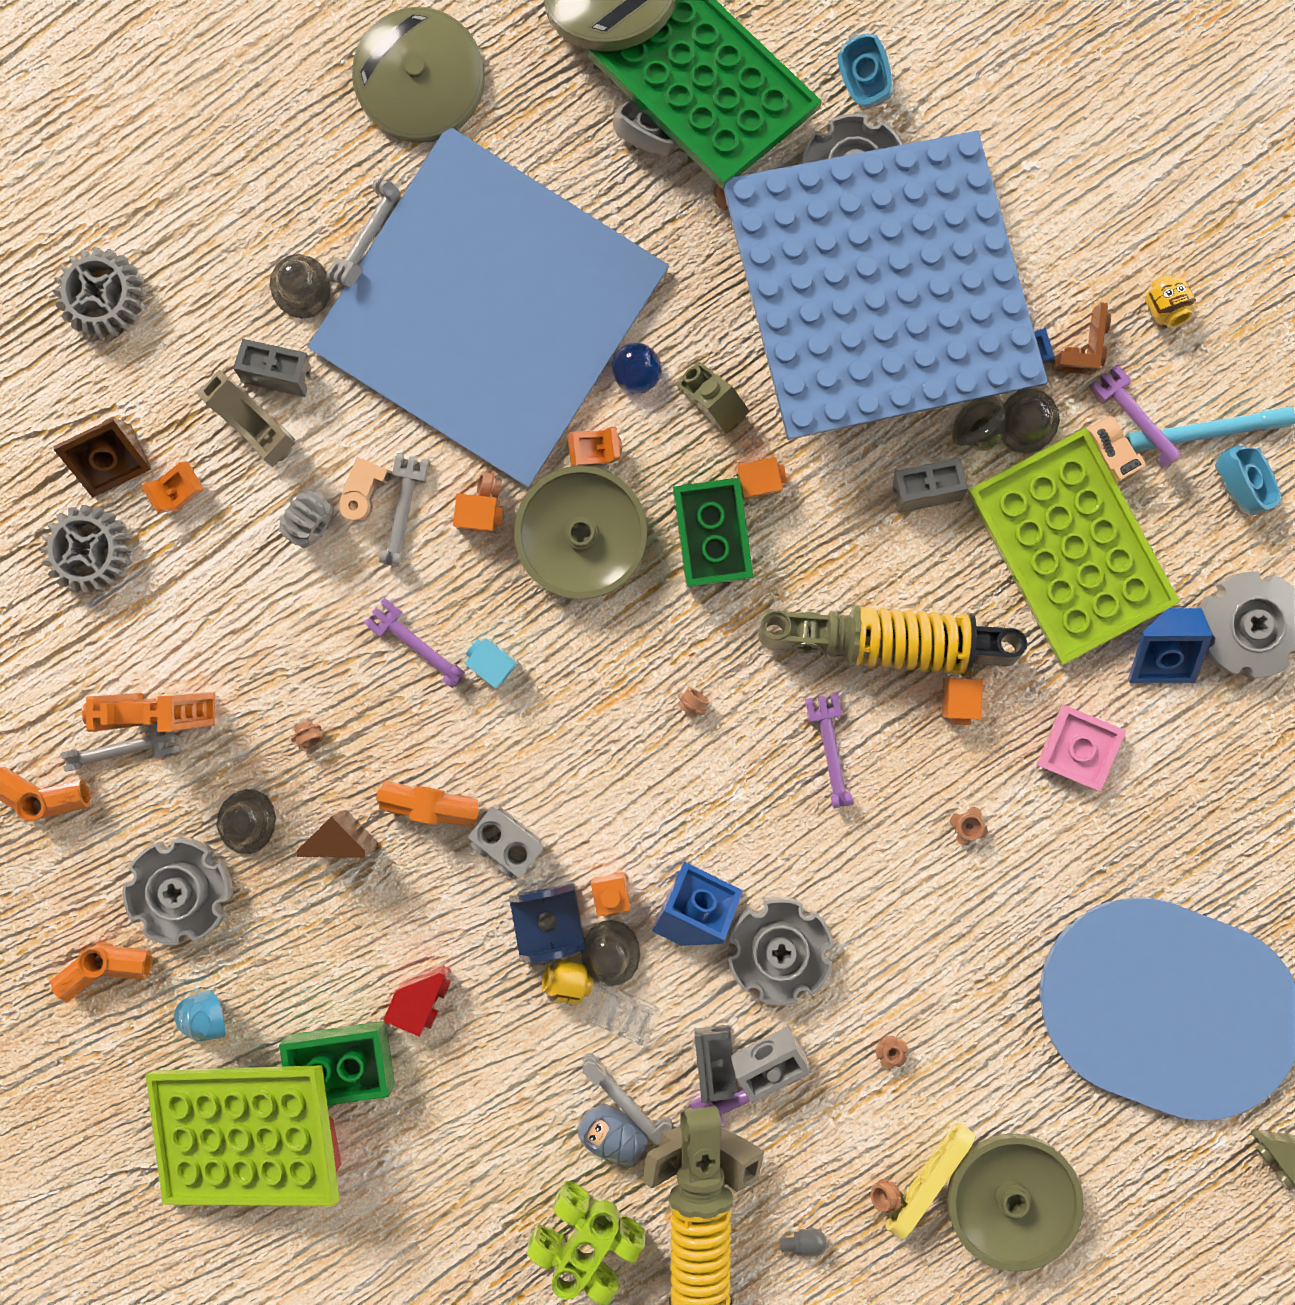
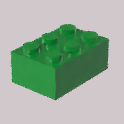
[673,477,753,588]
[279,1021,395,1106]

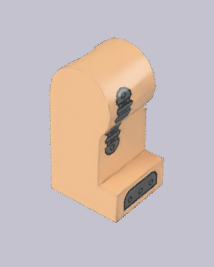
[1087,416,1146,482]
[339,457,392,521]

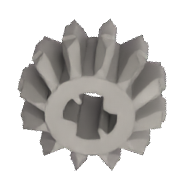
[279,490,334,549]

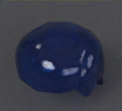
[611,342,662,394]

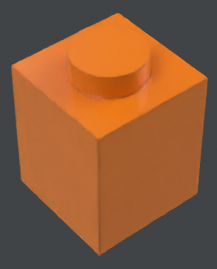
[735,457,787,501]
[453,493,504,533]
[942,678,983,725]
[591,872,631,917]

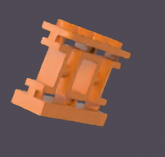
[82,692,215,732]

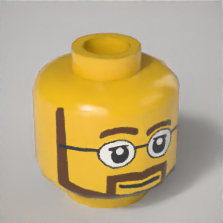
[1145,275,1196,327]
[542,959,593,1006]

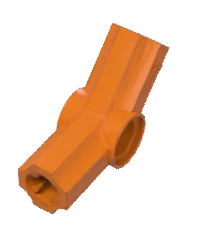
[0,767,91,821]
[376,781,479,827]
[49,942,153,1003]

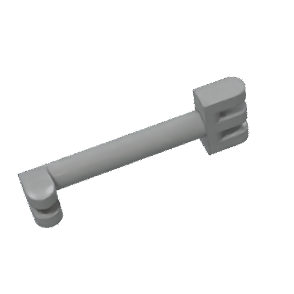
[326,179,401,287]
[379,453,430,567]
[60,724,180,772]
[583,1053,672,1145]

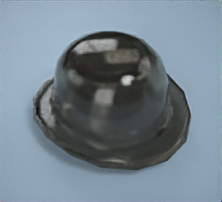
[269,254,331,319]
[998,388,1060,454]
[952,396,1006,451]
[217,789,276,854]
[581,920,641,986]

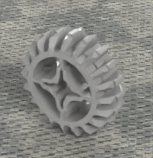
[52,247,147,339]
[39,505,134,594]

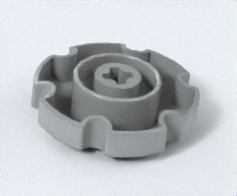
[801,114,903,164]
[1199,571,1295,678]
[123,837,233,945]
[728,896,834,1005]

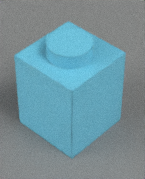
[464,638,520,689]

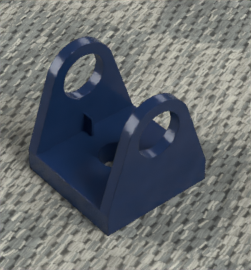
[509,883,586,963]

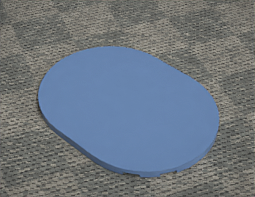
[1039,897,1295,1121]

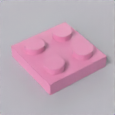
[1036,705,1126,792]

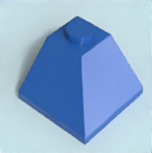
[1128,608,1212,683]
[652,861,743,946]

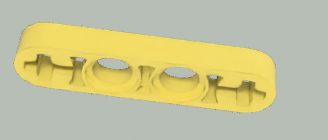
[886,1123,975,1240]

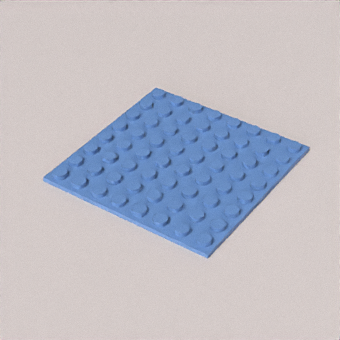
[307,128,669,488]
[723,130,1048,440]

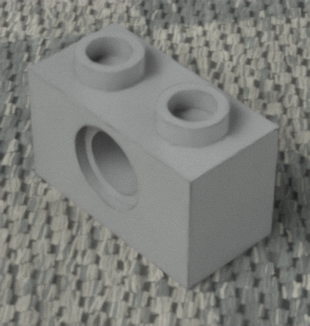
[731,1025,811,1103]

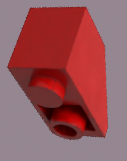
[383,966,452,1037]

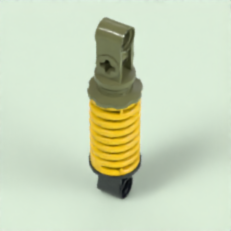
[758,605,1027,676]
[669,1106,733,1305]

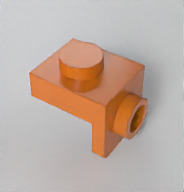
[567,427,622,466]
[142,461,204,513]

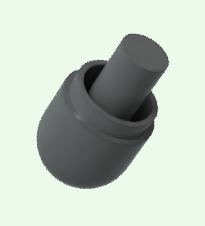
[780,1228,827,1258]

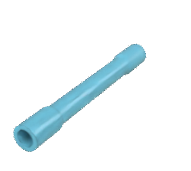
[1125,406,1295,452]

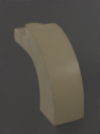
[197,369,296,467]
[643,1127,764,1192]

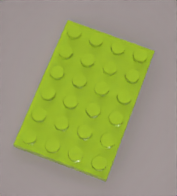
[967,427,1180,665]
[145,1065,340,1206]

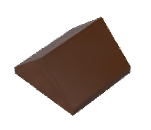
[53,417,151,498]
[297,810,378,858]

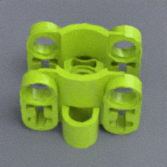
[526,1181,646,1305]

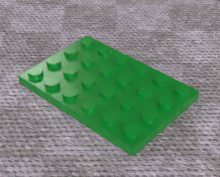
[587,0,822,189]

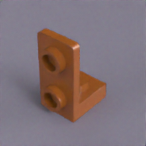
[1052,302,1111,375]

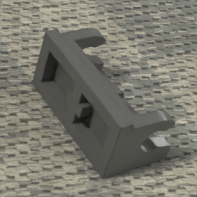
[233,338,311,397]
[893,458,968,513]
[694,1024,737,1103]

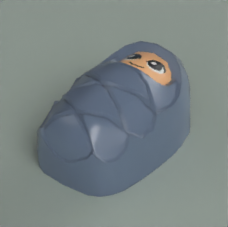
[578,1103,648,1168]

